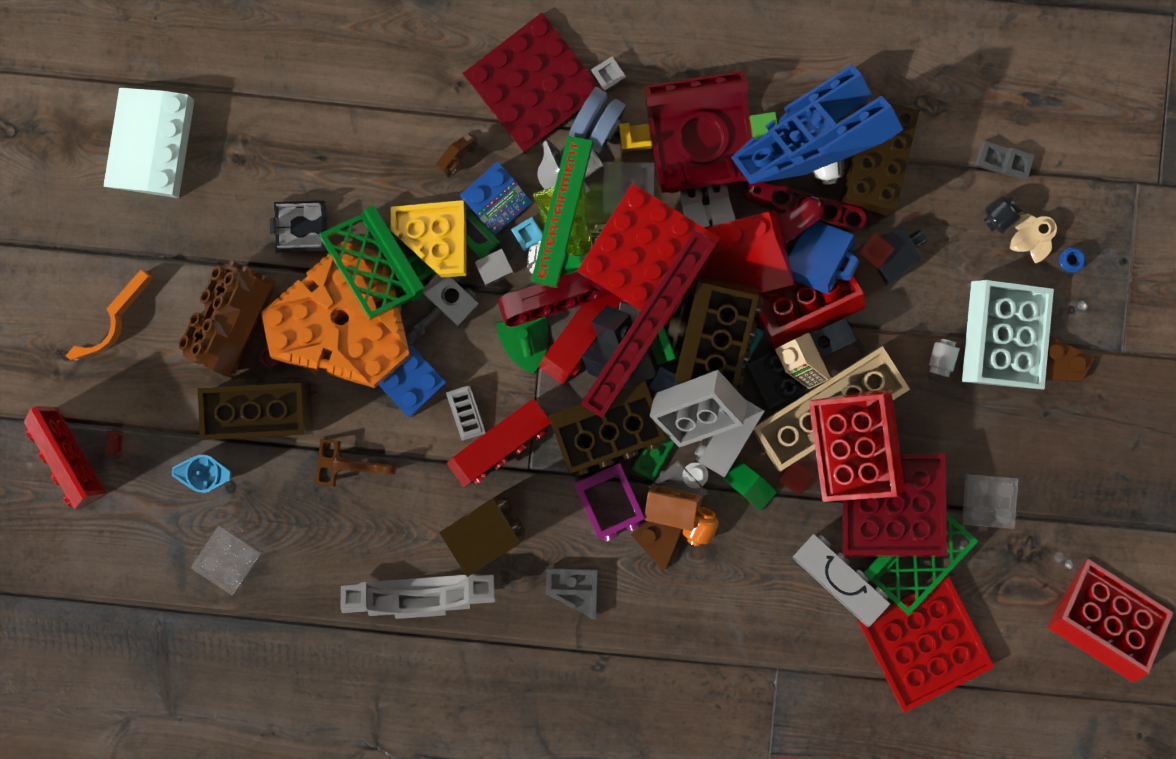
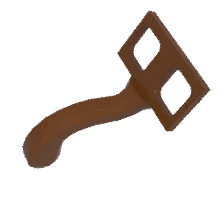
[315,439,396,487]

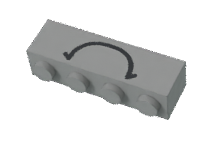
[792,534,890,627]

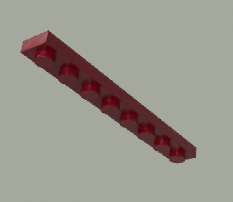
[581,229,717,418]

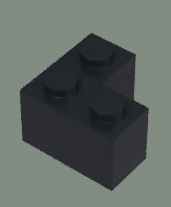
[582,305,633,378]

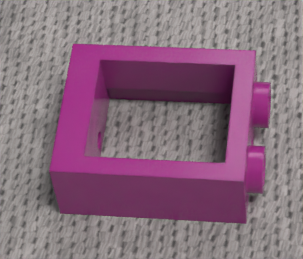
[574,463,645,542]

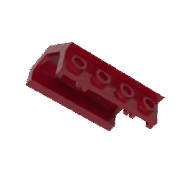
[644,70,753,193]

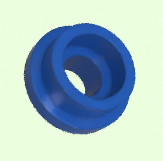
[1059,247,1085,273]

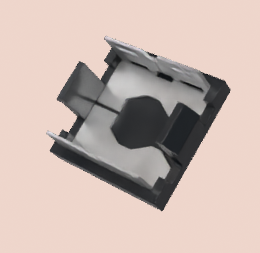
[270,201,327,253]

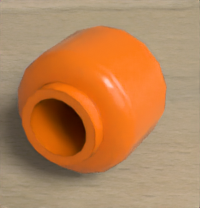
[682,507,719,546]

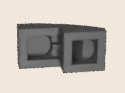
[975,141,1034,180]

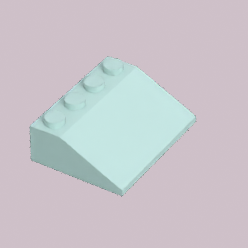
[104,88,194,198]
[962,280,1054,390]

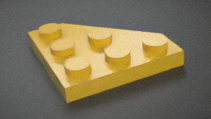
[390,200,466,278]

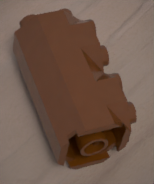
[178,260,276,378]

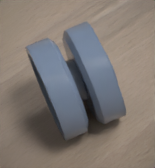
[569,87,627,153]

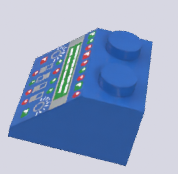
[460,161,532,236]

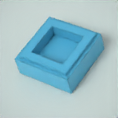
[511,217,543,252]

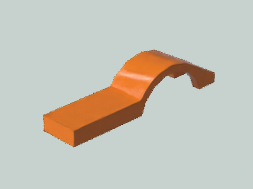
[66,270,154,361]

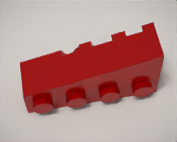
[538,294,623,385]
[446,398,551,487]

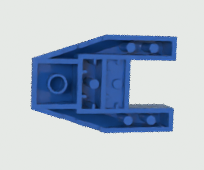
[731,64,903,184]

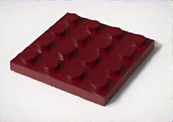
[463,12,602,154]
[843,454,947,557]

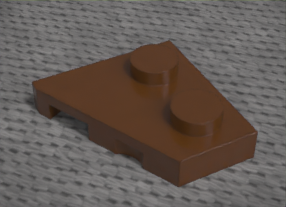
[436,133,477,177]
[1045,335,1094,381]
[631,521,682,571]

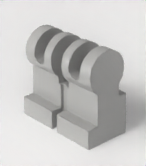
[679,185,735,228]

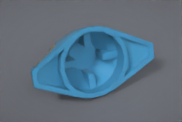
[172,455,232,493]

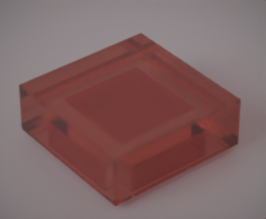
[858,232,895,269]
[105,430,123,456]
[778,462,814,496]

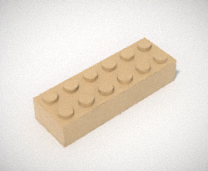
[753,346,910,471]

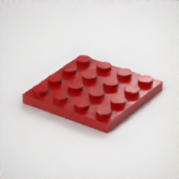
[577,183,720,326]
[857,576,994,713]

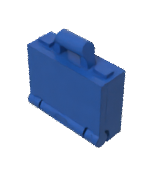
[788,221,859,294]

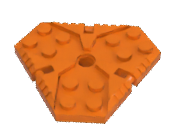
[261,242,410,388]

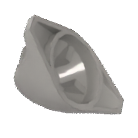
[538,139,590,194]

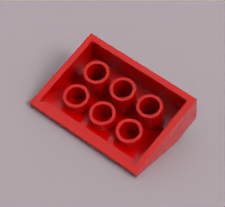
[689,210,795,295]
[756,255,866,351]
[809,389,905,502]
[24,406,107,510]
[1047,559,1173,682]

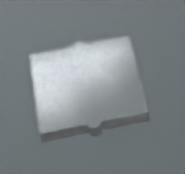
[648,460,708,497]

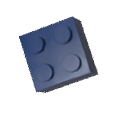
[379,346,448,417]

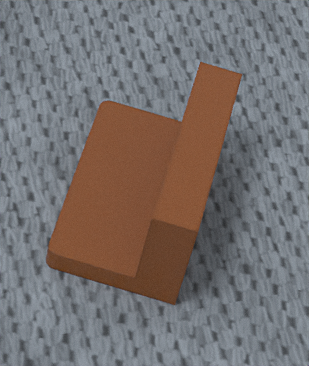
[644,485,703,531]

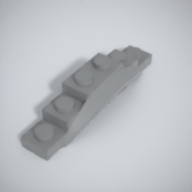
[340,574,495,619]

